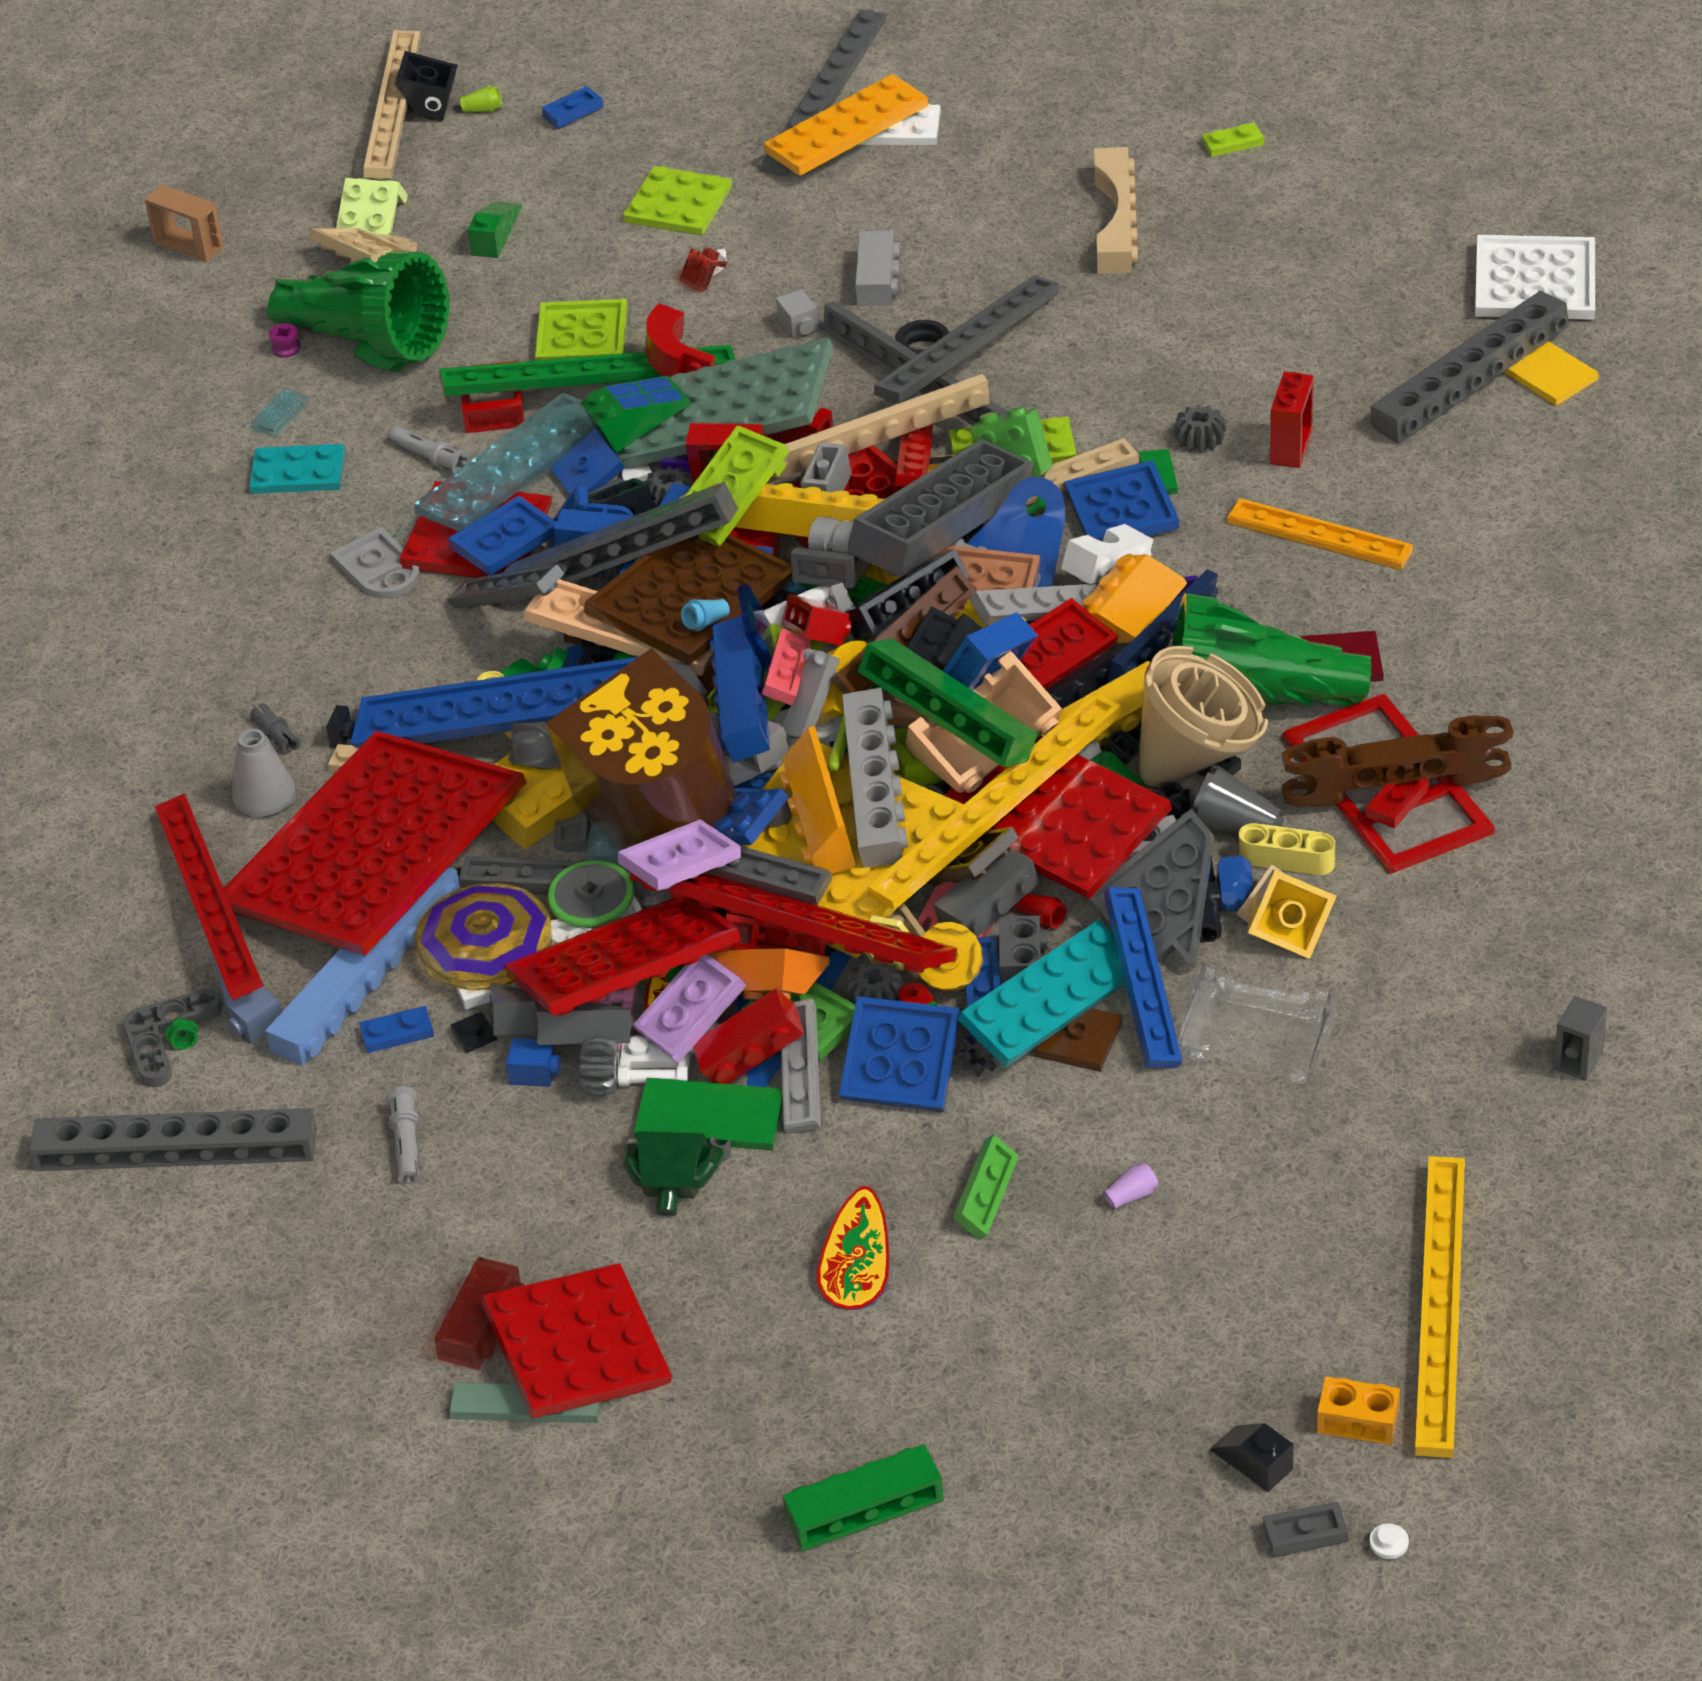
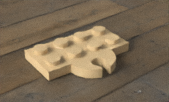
[310,228,417,262]

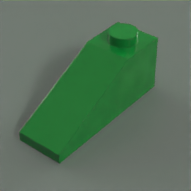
[467,202,522,258]

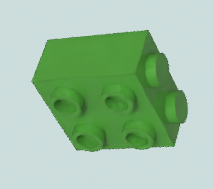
[970,406,1053,477]

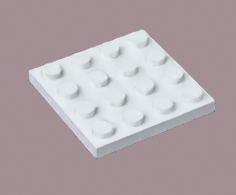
[1475,235,1595,320]

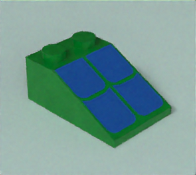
[580,376,691,453]

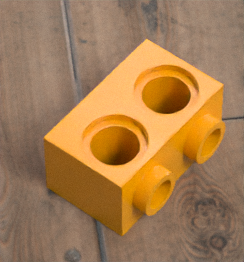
[1317,1376,1400,1445]

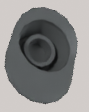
[509,721,562,769]

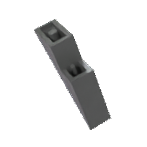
[490,984,633,1045]

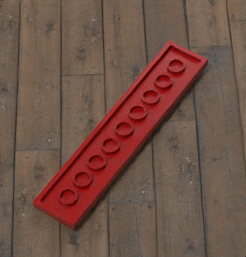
[629,872,957,973]

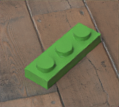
[953,1134,1019,1238]

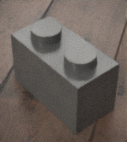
[1553,996,1607,1081]

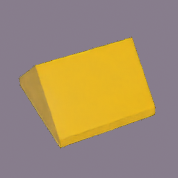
[1247,869,1337,959]

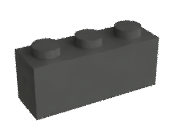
[933,847,1039,937]

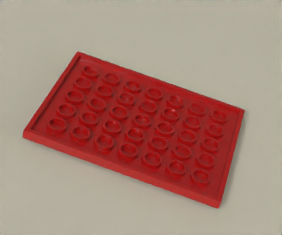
[224,731,527,956]

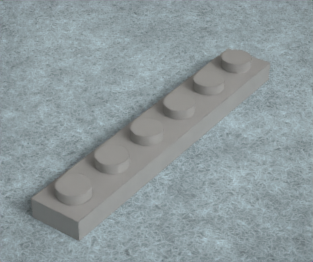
[969,583,1099,624]

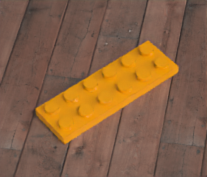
[764,74,928,176]

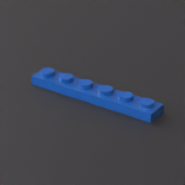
[1104,887,1183,1068]

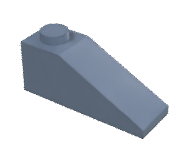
[212,953,282,1043]

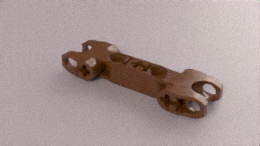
[1282,715,1513,807]

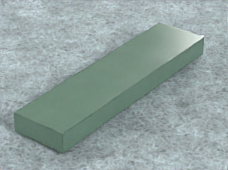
[449,1383,601,1423]

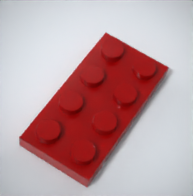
[1016,598,1118,690]

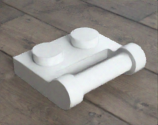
[618,1035,692,1087]

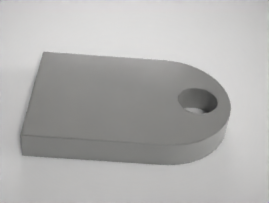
[330,527,420,598]

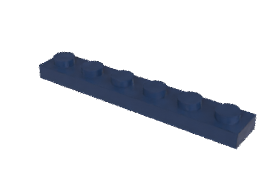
[1107,569,1218,684]

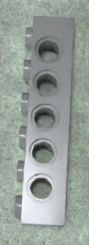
[842,688,908,868]

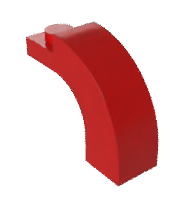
[645,303,715,377]

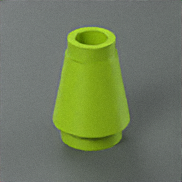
[460,85,502,113]

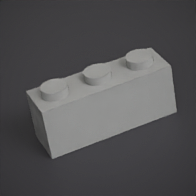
[856,231,901,306]

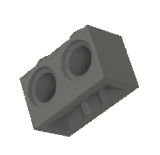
[999,916,1048,985]

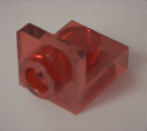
[679,247,728,292]

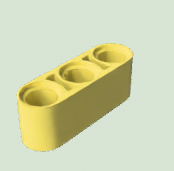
[1239,823,1335,875]

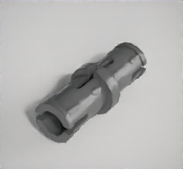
[250,703,300,754]

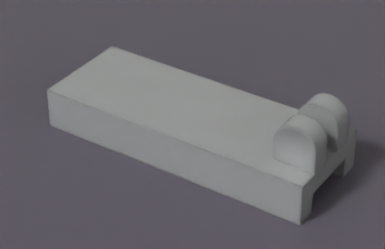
[783,649,840,739]

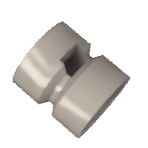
[808,516,859,563]

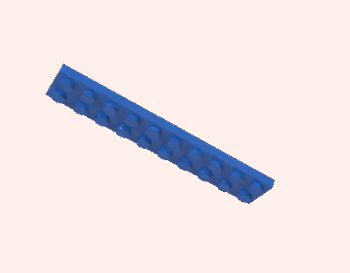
[350,657,638,748]

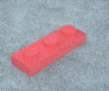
[761,628,812,706]

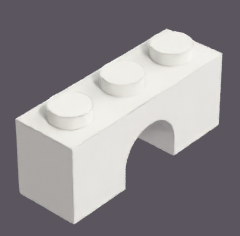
[1061,524,1154,584]

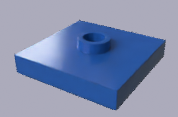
[551,428,626,495]

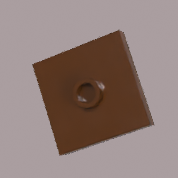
[1034,1008,1123,1072]

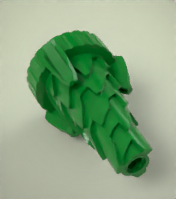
[266,251,450,371]
[1171,593,1371,706]

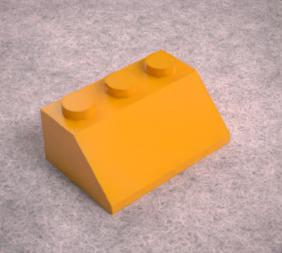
[1081,554,1187,643]

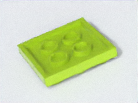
[623,166,732,236]
[535,299,628,361]

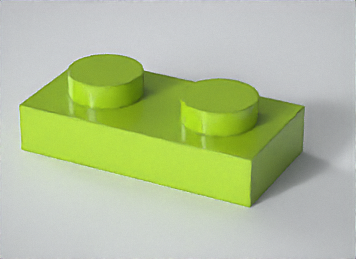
[1202,122,1264,157]

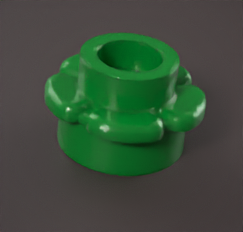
[165,1018,199,1050]

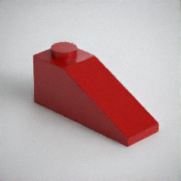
[724,909,826,956]

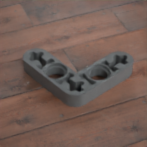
[124,989,222,1088]

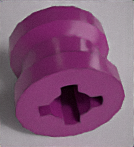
[269,323,301,358]

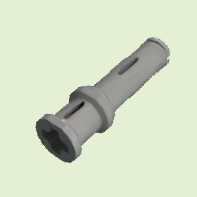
[389,425,470,476]
[386,1086,421,1185]

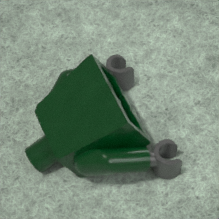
[622,1131,731,1215]

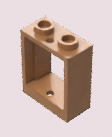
[144,184,224,262]

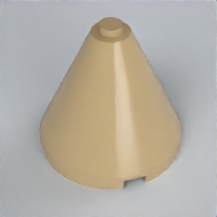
[1138,646,1268,787]

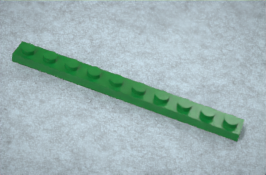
[439,345,736,396]

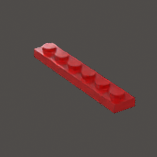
[895,424,933,487]

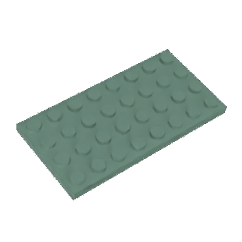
[613,338,833,469]

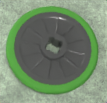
[547,860,635,927]

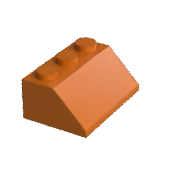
[707,949,829,1001]

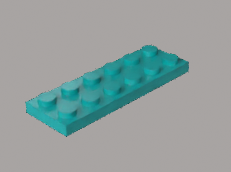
[957,920,1125,1068]

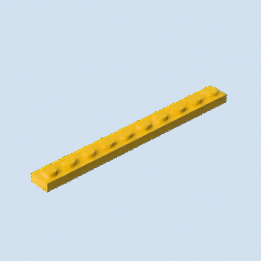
[868,692,1122,910]
[1415,1156,1465,1458]

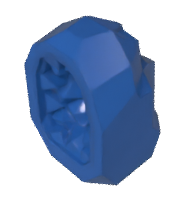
[1217,856,1253,912]

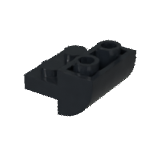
[907,606,981,671]

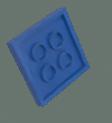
[1064,460,1180,542]
[839,996,961,1112]

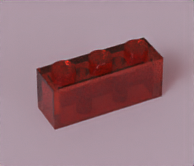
[434,1257,524,1370]

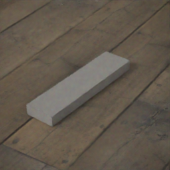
[781,998,821,1133]

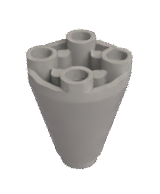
[231,729,296,819]

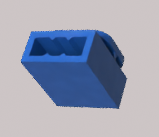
[554,503,634,579]

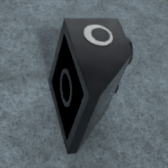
[395,51,458,121]

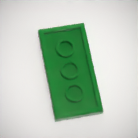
[634,1078,783,1151]

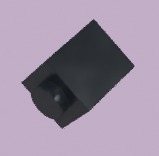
[1211,1423,1294,1492]

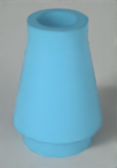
[681,599,730,631]

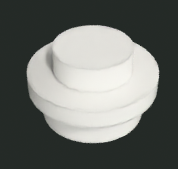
[1369,1523,1409,1559]

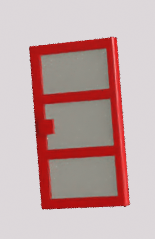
[1282,693,1495,874]

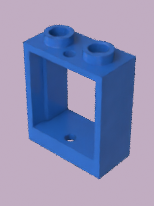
[943,612,1038,690]

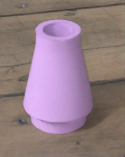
[1103,1162,1159,1209]

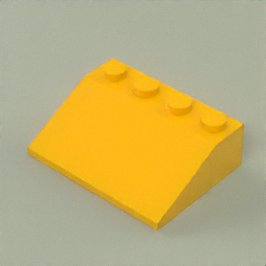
[492,753,582,849]

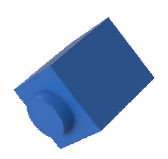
[506,1038,561,1087]

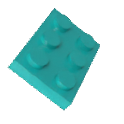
[249,444,345,494]

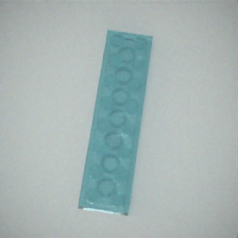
[414,393,595,531]

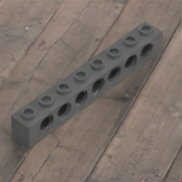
[1371,290,1568,443]
[29,1108,317,1171]

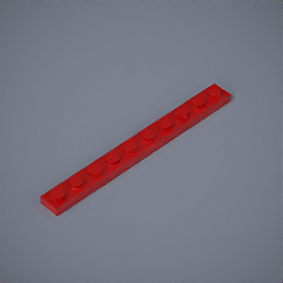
[155,793,264,1001]

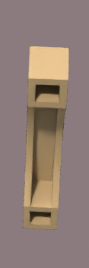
[1094,147,1138,274]

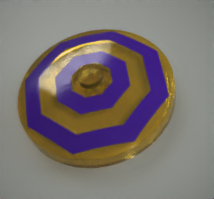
[416,883,553,990]

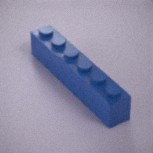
[710,613,771,763]

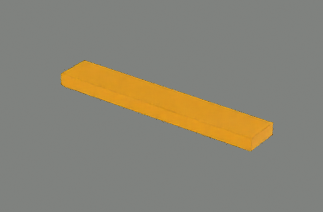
[1227,498,1413,570]

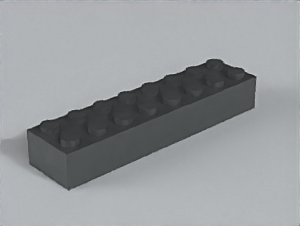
[847,439,1034,577]

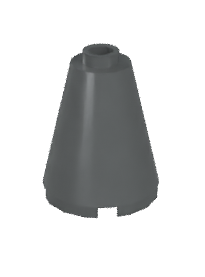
[1193,764,1284,835]

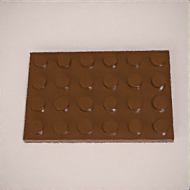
[584,534,792,665]

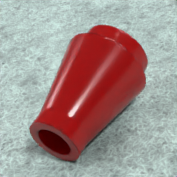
[1015,893,1067,929]

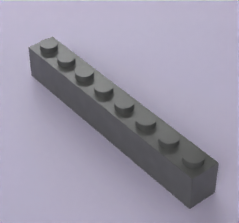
[503,481,738,605]

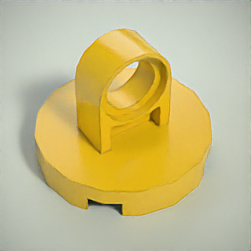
[919,922,983,992]

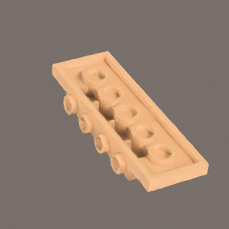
[524,579,715,677]

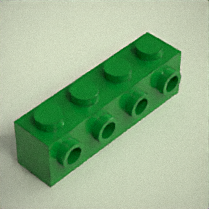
[782,1444,944,1552]

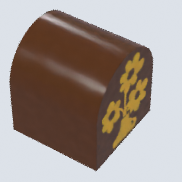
[545,648,737,850]

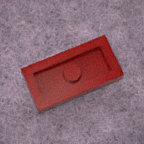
[1366,778,1429,829]

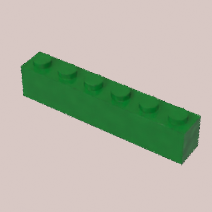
[858,639,1038,767]

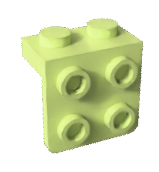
[337,178,408,235]

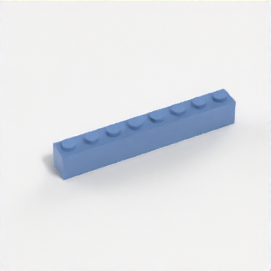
[265,867,461,1066]

